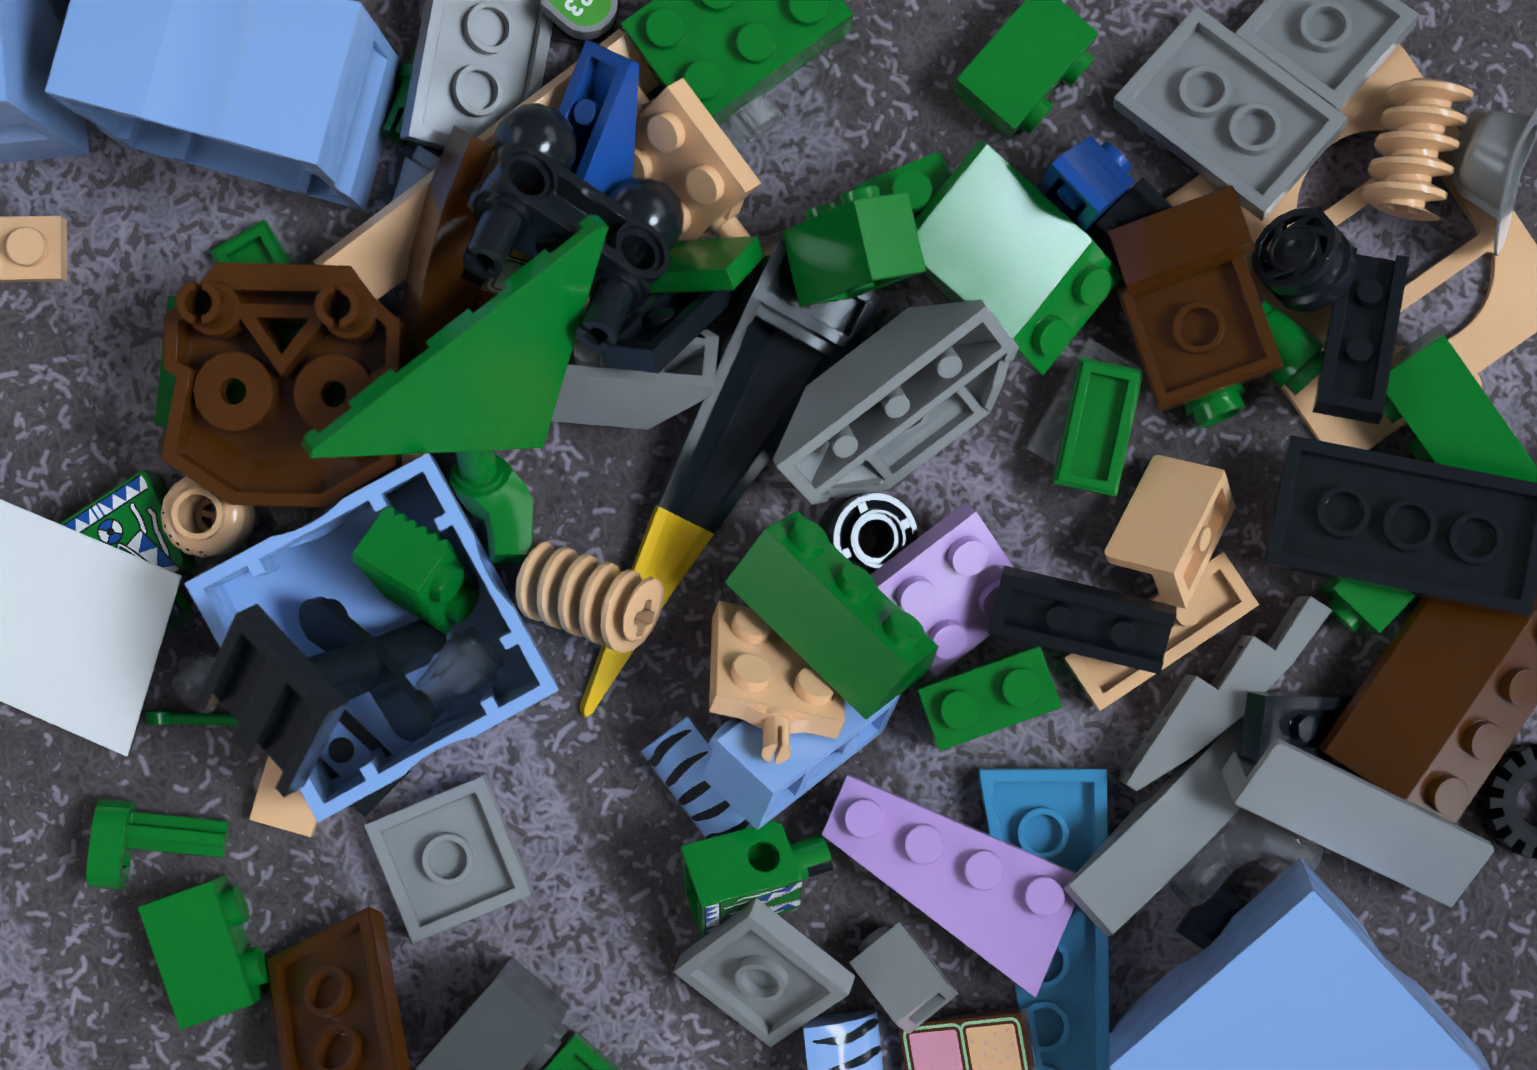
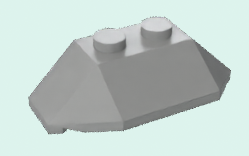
[773,299,1019,505]
[472,310,719,430]

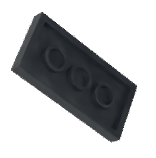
[1263,435,1537,618]

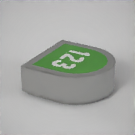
[540,0,618,40]

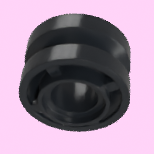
[819,493,919,575]

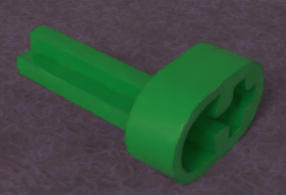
[86,798,229,891]

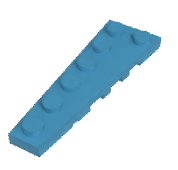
[978,767,1110,1070]

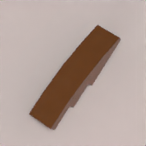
[400,126,495,364]

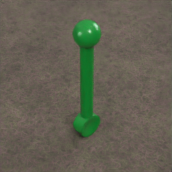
[144,711,239,726]

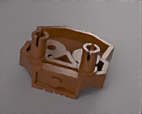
[161,262,408,508]

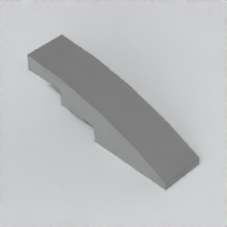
[1117,596,1332,791]
[1063,714,1258,937]

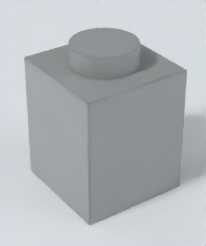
[849,922,959,1034]

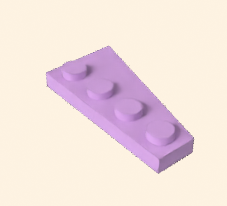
[822,773,1077,998]

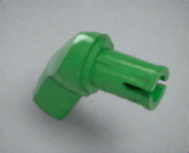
[449,450,534,565]

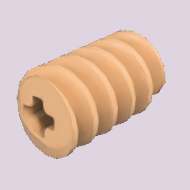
[1361,78,1474,221]
[515,541,664,654]

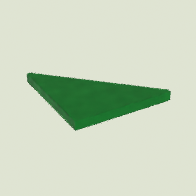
[302,215,609,458]

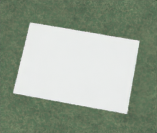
[0,499,181,757]

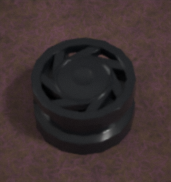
[1251,208,1358,312]

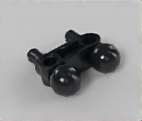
[462,103,684,351]

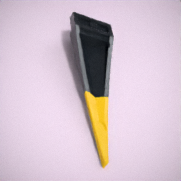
[579,236,881,718]

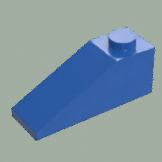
[559,40,639,197]
[1036,135,1136,232]

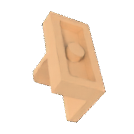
[1104,455,1236,609]

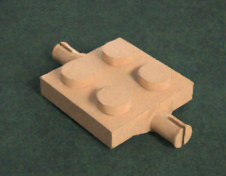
[633,78,761,241]
[709,601,845,764]

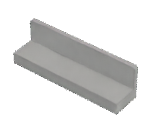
[1221,739,1494,908]

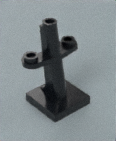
[196,596,447,797]

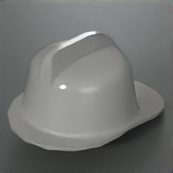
[1450,108,1537,256]

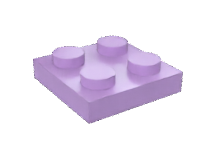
[871,502,1013,677]

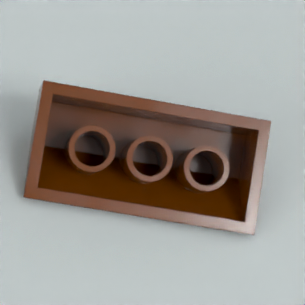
[1318,592,1537,824]

